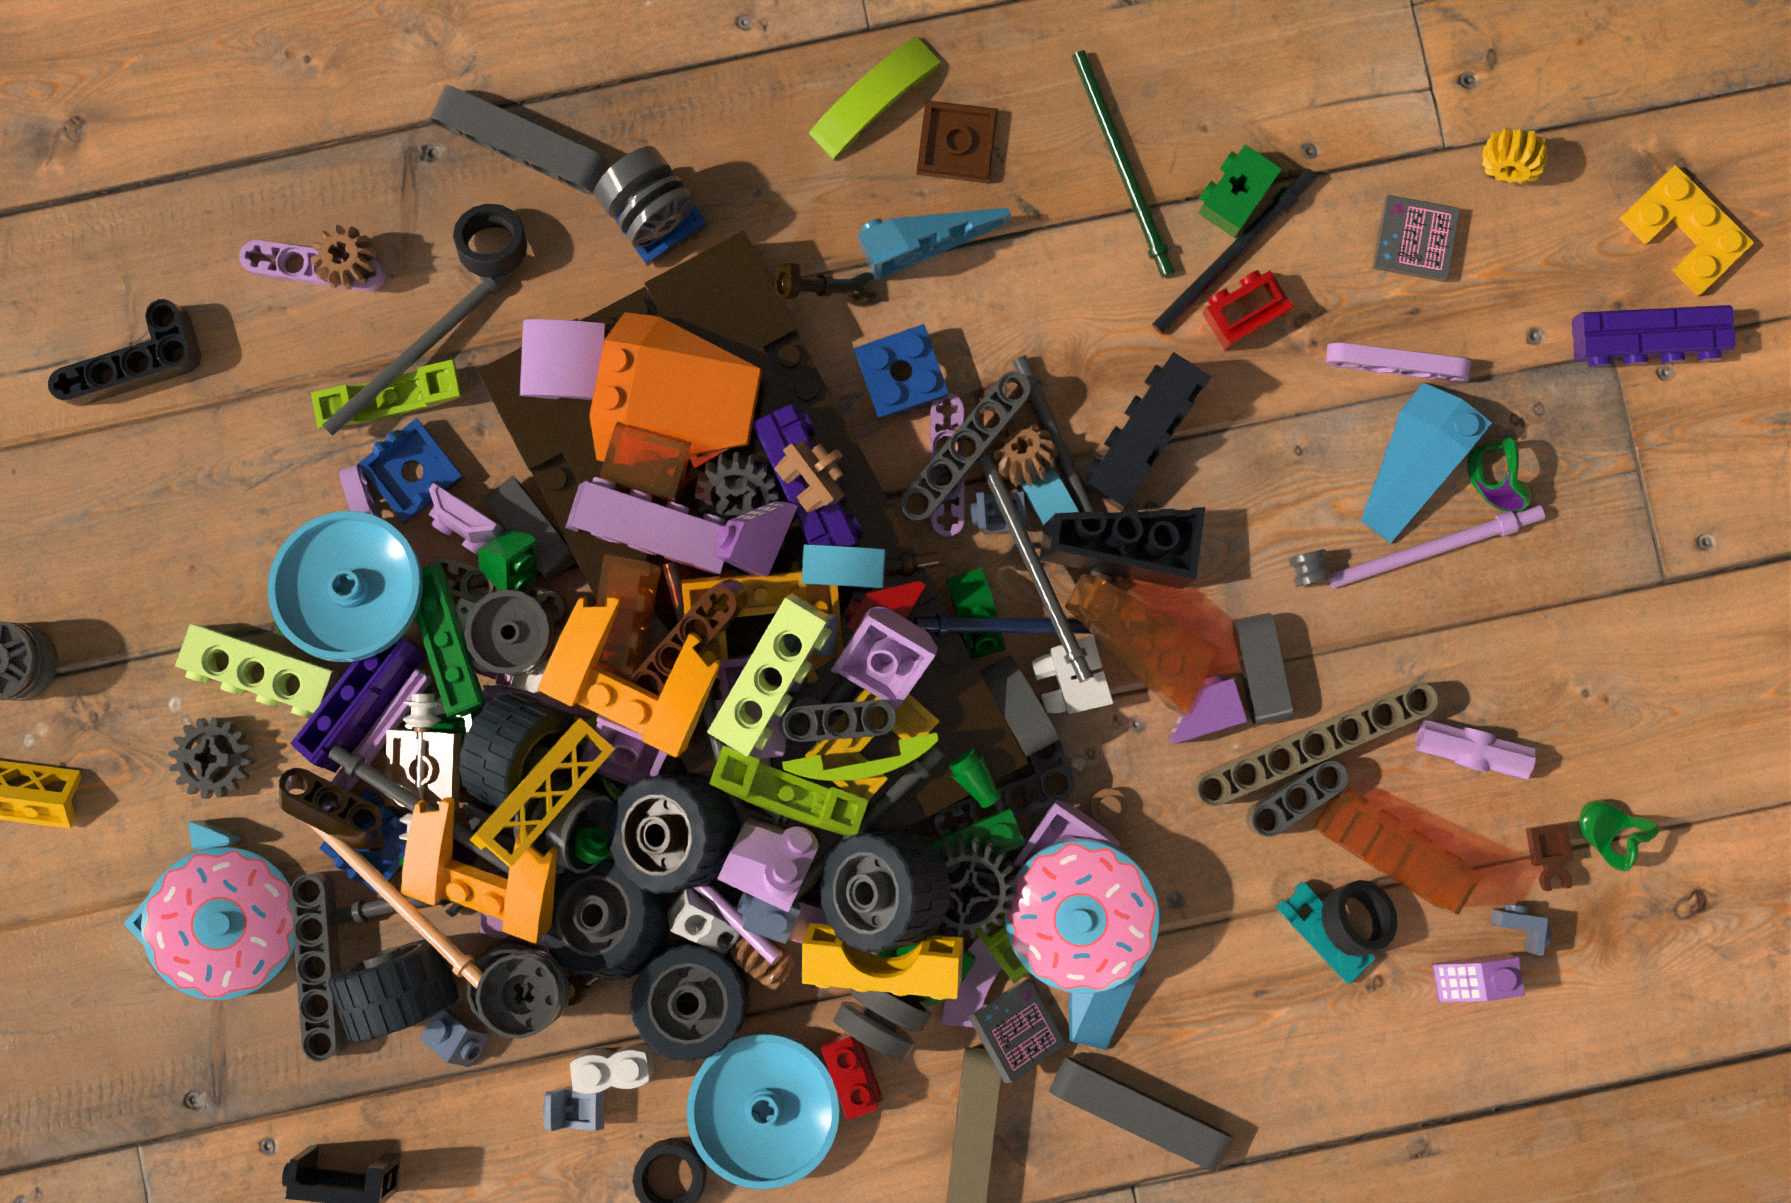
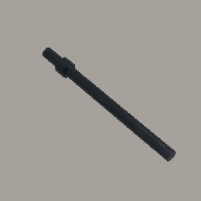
[1152,169,1317,334]

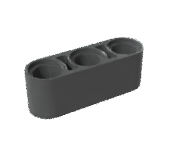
[483,475,576,582]
[1232,613,1293,726]
[980,655,1060,757]
[779,700,896,742]
[1246,761,1348,837]

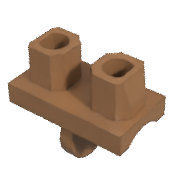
[775,440,846,513]

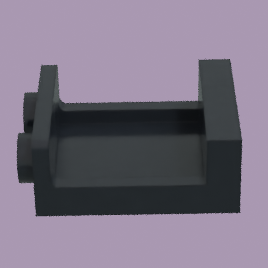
[282,1145,401,1203]

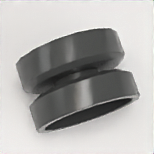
[464,589,557,676]
[833,988,931,1061]

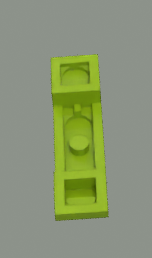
[809,36,941,161]
[310,359,462,429]
[782,733,938,781]
[709,746,869,836]

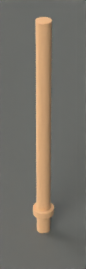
[308,824,484,989]

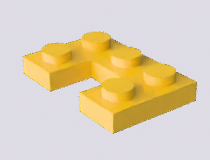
[1619,165,1754,296]
[805,689,939,800]

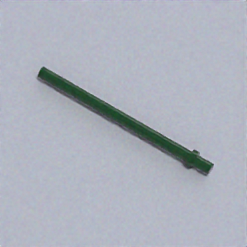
[1072,50,1175,278]

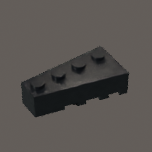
[1084,352,1212,511]
[1039,507,1205,589]

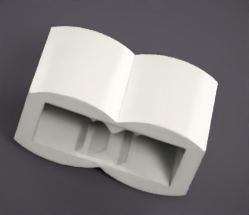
[570,1044,654,1094]

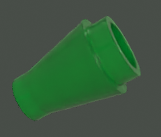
[949,749,1001,808]

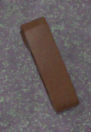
[630,579,748,696]

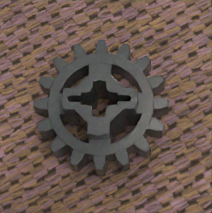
[695,452,779,525]
[168,717,255,799]

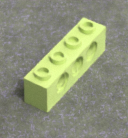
[707,593,832,757]
[175,624,342,718]

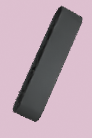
[430,85,608,195]
[900,371,1031,524]
[291,872,346,1062]
[1049,1056,1233,1172]

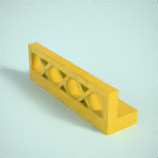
[470,718,615,868]
[0,760,82,829]

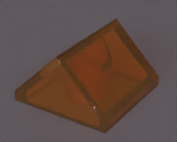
[599,421,692,504]

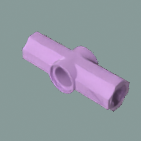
[1415,720,1536,780]

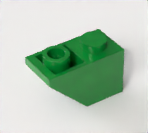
[478,530,537,592]
[946,568,1006,660]

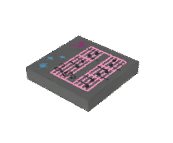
[1372,195,1460,282]
[968,978,1066,1084]

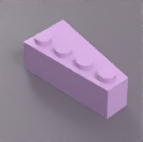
[565,477,726,574]

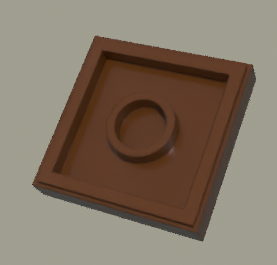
[916,100,998,184]

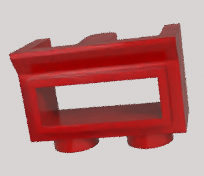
[1202,270,1294,351]
[821,1032,884,1121]

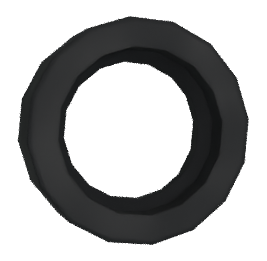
[453,203,527,278]
[1321,880,1398,957]
[632,1138,707,1203]

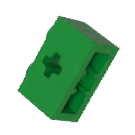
[1198,144,1282,238]

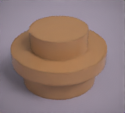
[1090,788,1128,826]

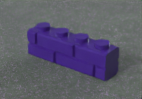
[1572,305,1736,368]
[752,404,863,547]
[290,634,427,773]

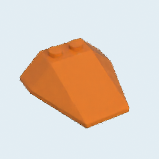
[590,312,763,467]

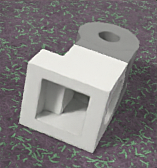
[667,888,741,954]

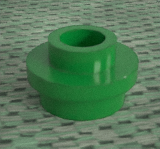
[573,827,610,864]

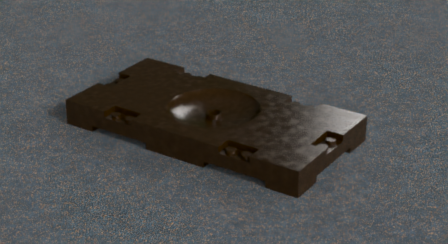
[477,231,1028,867]

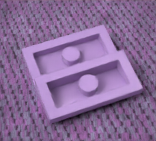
[520,319,605,400]

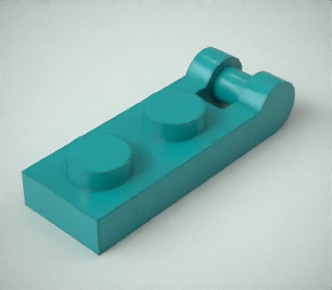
[1275,881,1376,985]

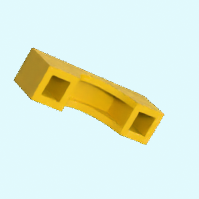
[802,923,963,1000]

